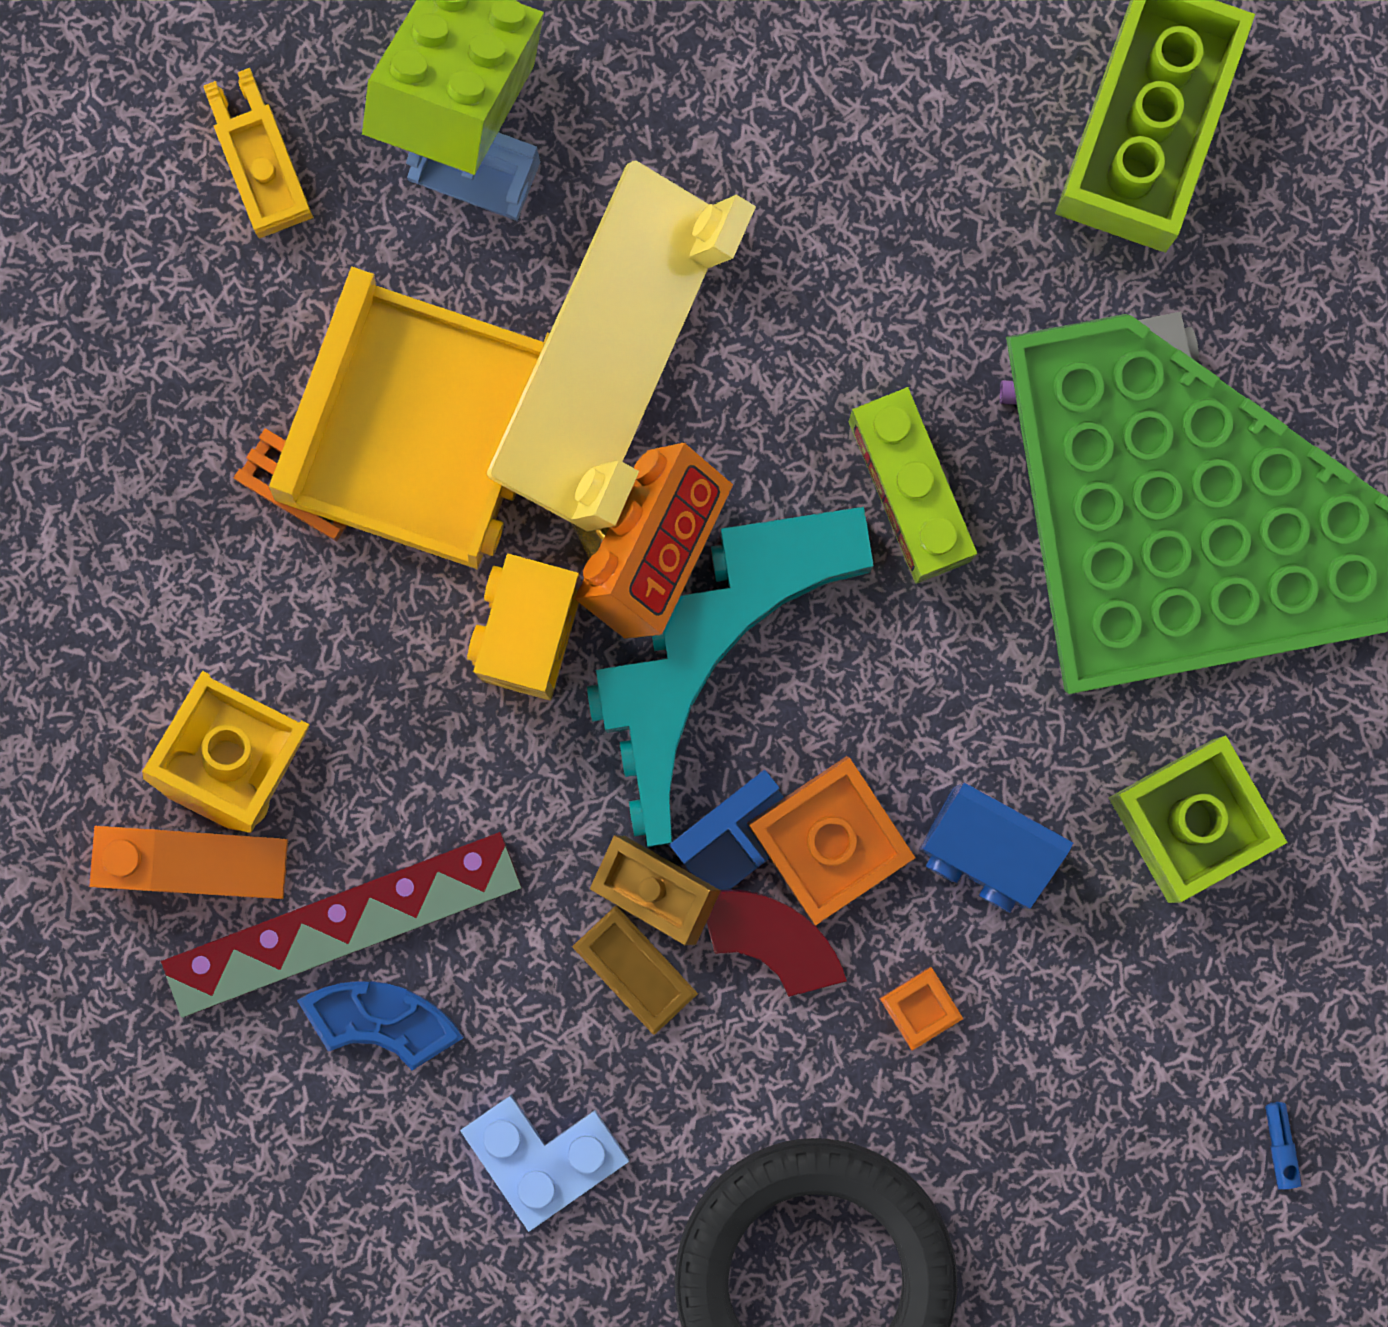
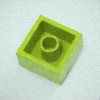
[1108,735,1288,903]

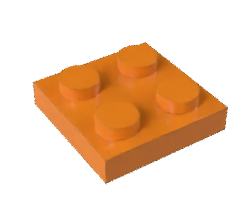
[747,756,915,925]

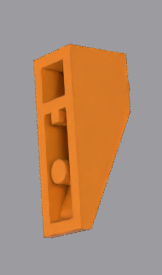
[89,826,288,899]

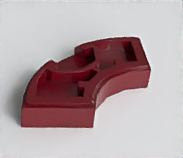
[707,889,847,997]

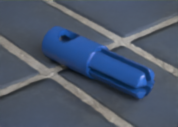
[1265,1102,1302,1189]

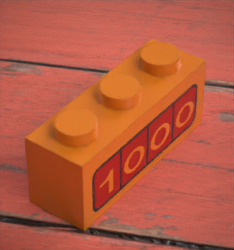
[574,443,733,639]

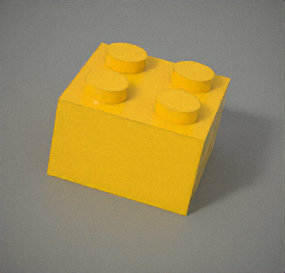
[467,553,582,701]

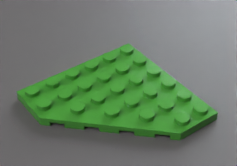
[1006,314,1388,694]

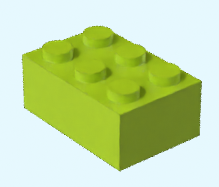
[362,0,544,175]

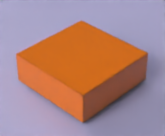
[879,967,963,1051]

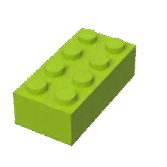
[1055,0,1255,253]

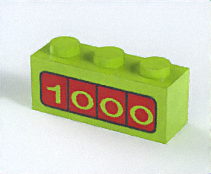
[848,387,977,584]

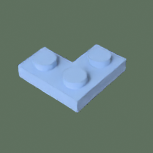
[460,1094,629,1232]

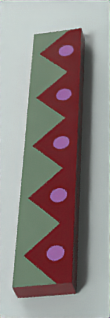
[161,832,522,1018]

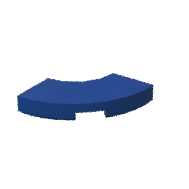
[297,981,464,1070]

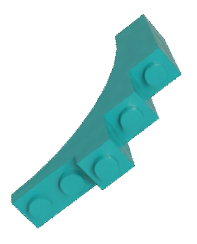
[587,507,874,848]

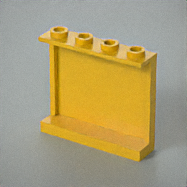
[269,266,550,569]

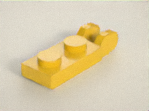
[203,68,314,239]

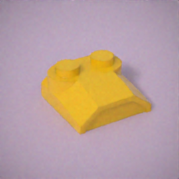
[142,671,309,833]

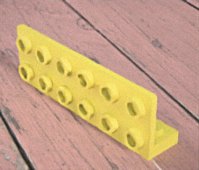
[487,161,756,531]

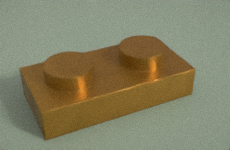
[590,835,721,945]

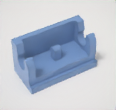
[406,132,540,221]

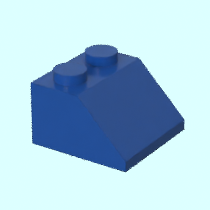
[919,782,1074,913]

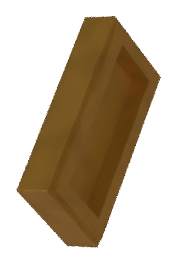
[572,905,698,1035]

